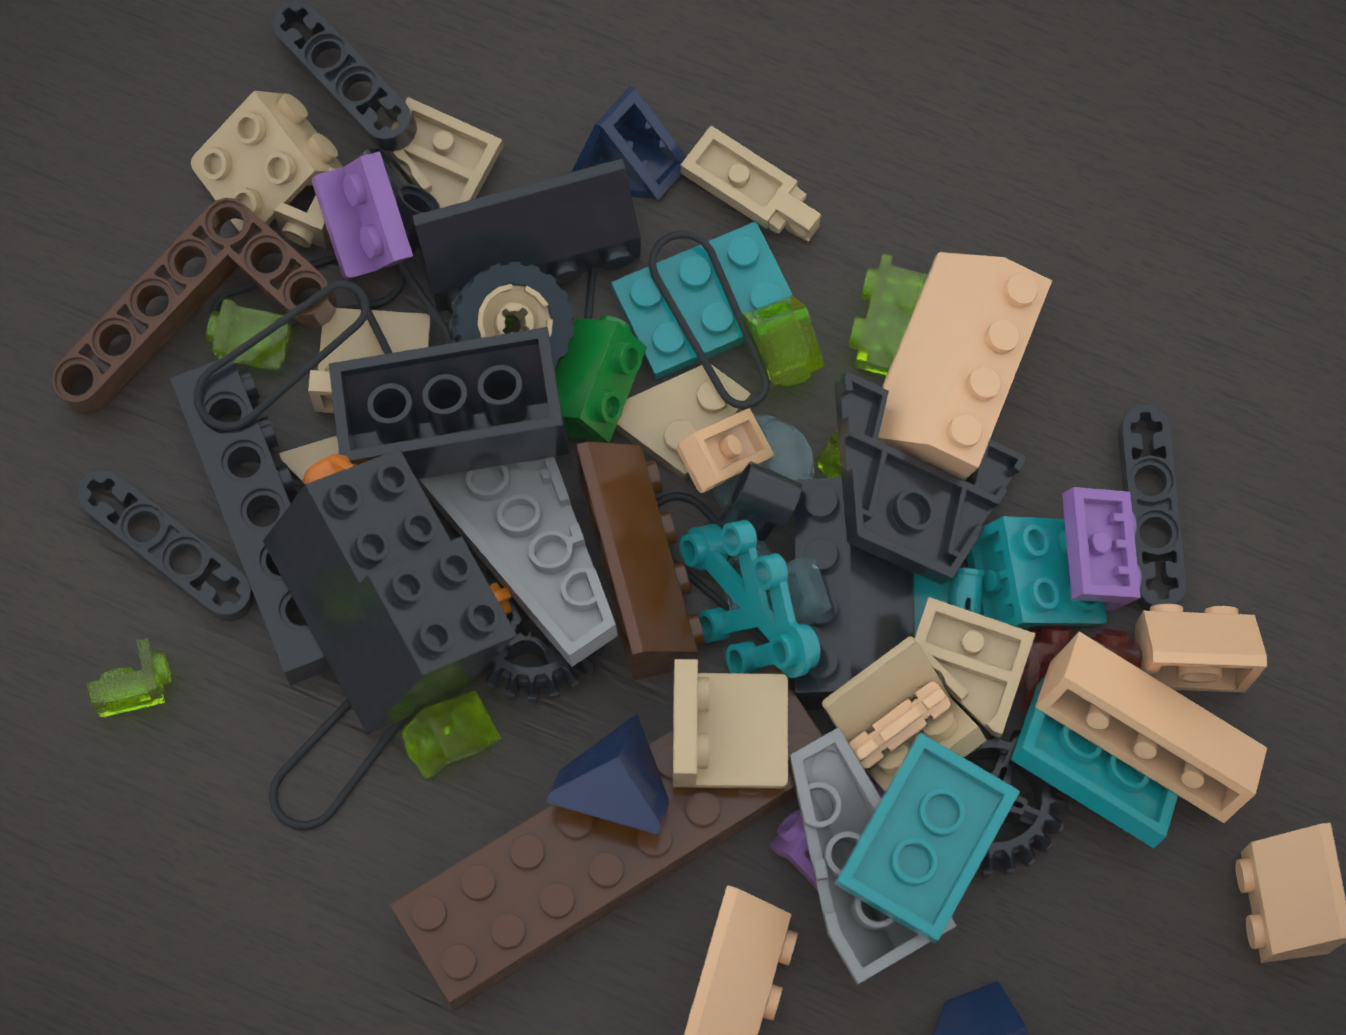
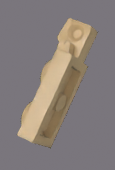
[680,126,821,242]

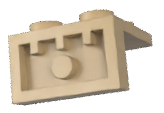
[308,308,431,413]
[822,637,987,794]
[673,659,788,788]

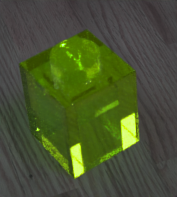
[743,295,825,386]

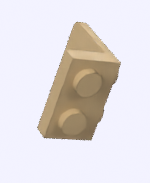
[191,91,343,232]

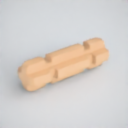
[848,681,951,769]

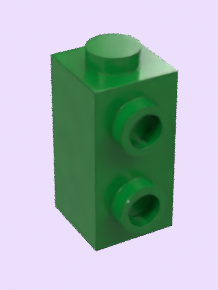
[556,315,647,443]

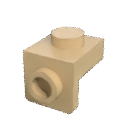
[274,168,335,250]

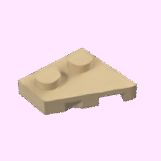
[615,365,751,481]

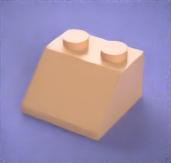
[1135,604,1267,693]
[1236,823,1346,963]

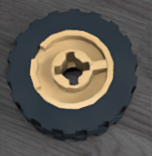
[449,262,574,367]

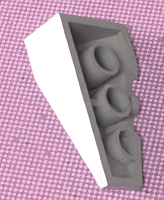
[789,727,957,985]

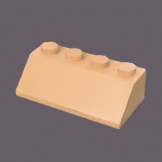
[878,252,1052,480]
[684,885,798,1035]

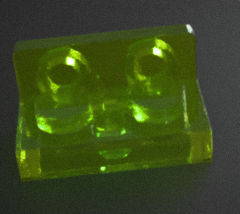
[848,253,928,375]

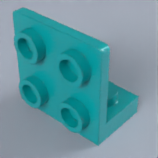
[966,516,1107,630]

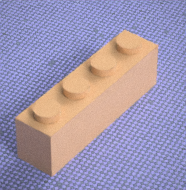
[1035,632,1267,823]

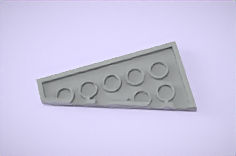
[417,457,618,667]

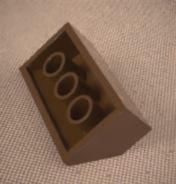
[576,442,705,681]

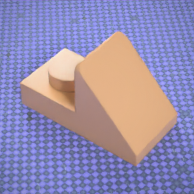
[676,408,775,493]

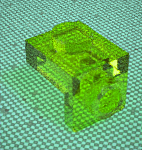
[401,690,501,779]

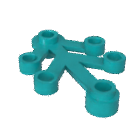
[679,520,820,678]

